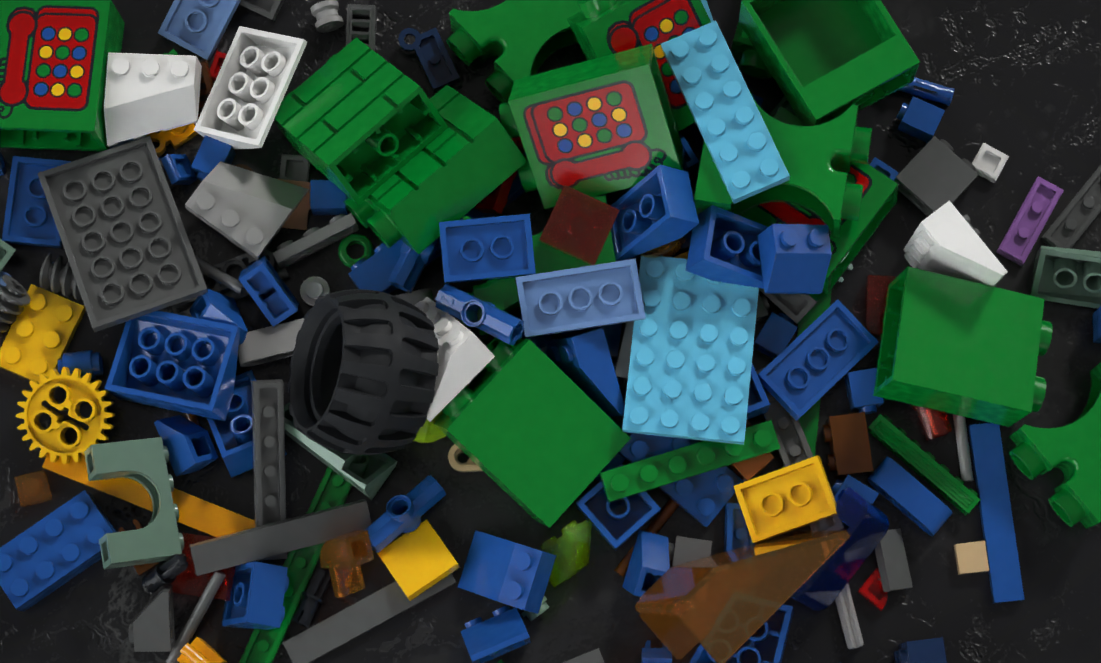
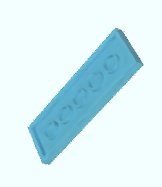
[661,20,790,204]

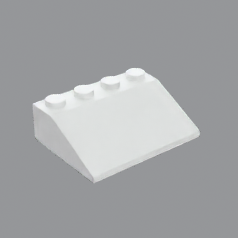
[194,26,307,149]
[903,200,1008,287]
[414,297,495,422]

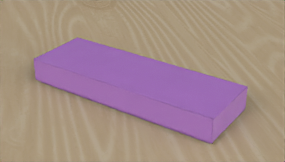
[996,176,1064,266]

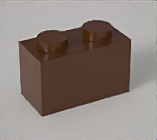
[822,412,874,479]

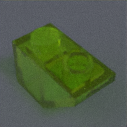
[540,519,592,587]

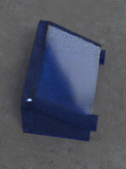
[772,484,889,611]

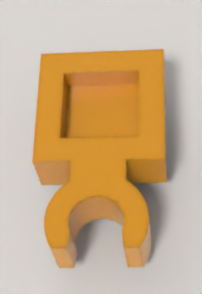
[146,124,198,157]

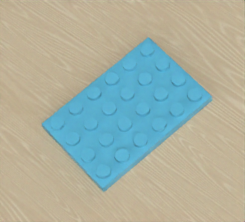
[622,254,759,445]

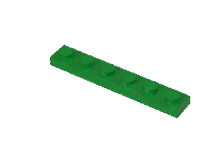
[599,420,781,503]

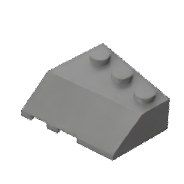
[185,161,309,260]

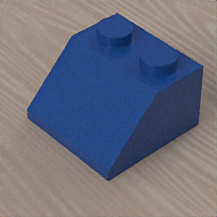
[758,224,832,294]
[222,561,289,630]

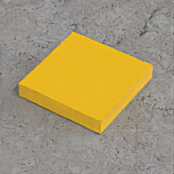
[377,519,460,601]

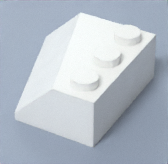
[104,52,202,147]

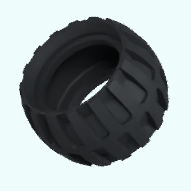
[288,289,439,455]

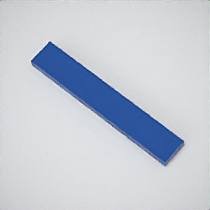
[968,423,1025,604]

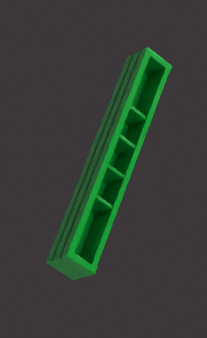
[867,414,981,516]

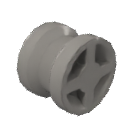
[310,0,344,33]

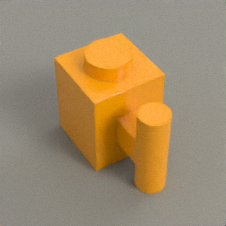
[177,637,228,663]

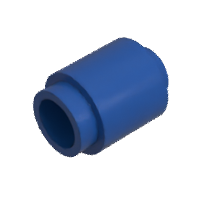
[58,350,103,380]

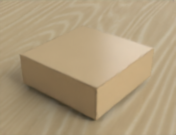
[954,541,989,575]

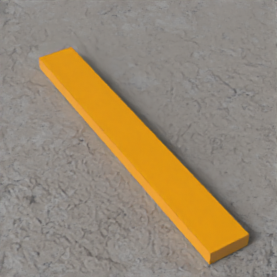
[42,453,255,538]

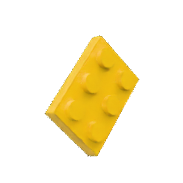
[0,284,86,383]
[733,455,839,543]

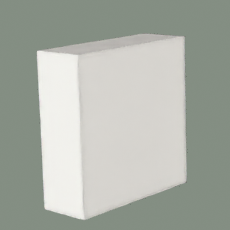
[972,143,1009,183]

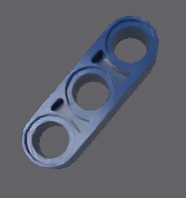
[867,457,953,536]

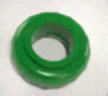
[338,234,374,268]

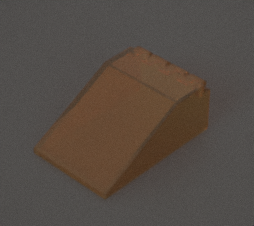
[635,530,851,663]

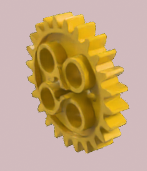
[16,367,115,464]

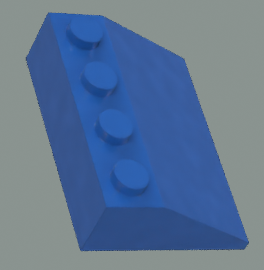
[105,311,241,421]

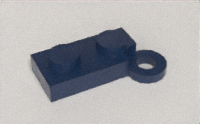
[398,28,460,92]

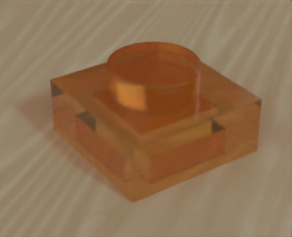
[14,470,52,507]

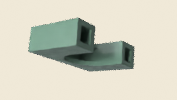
[84,437,184,570]

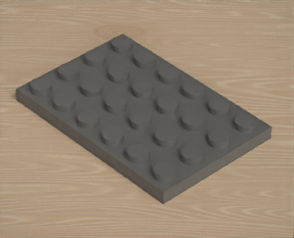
[37,136,208,333]

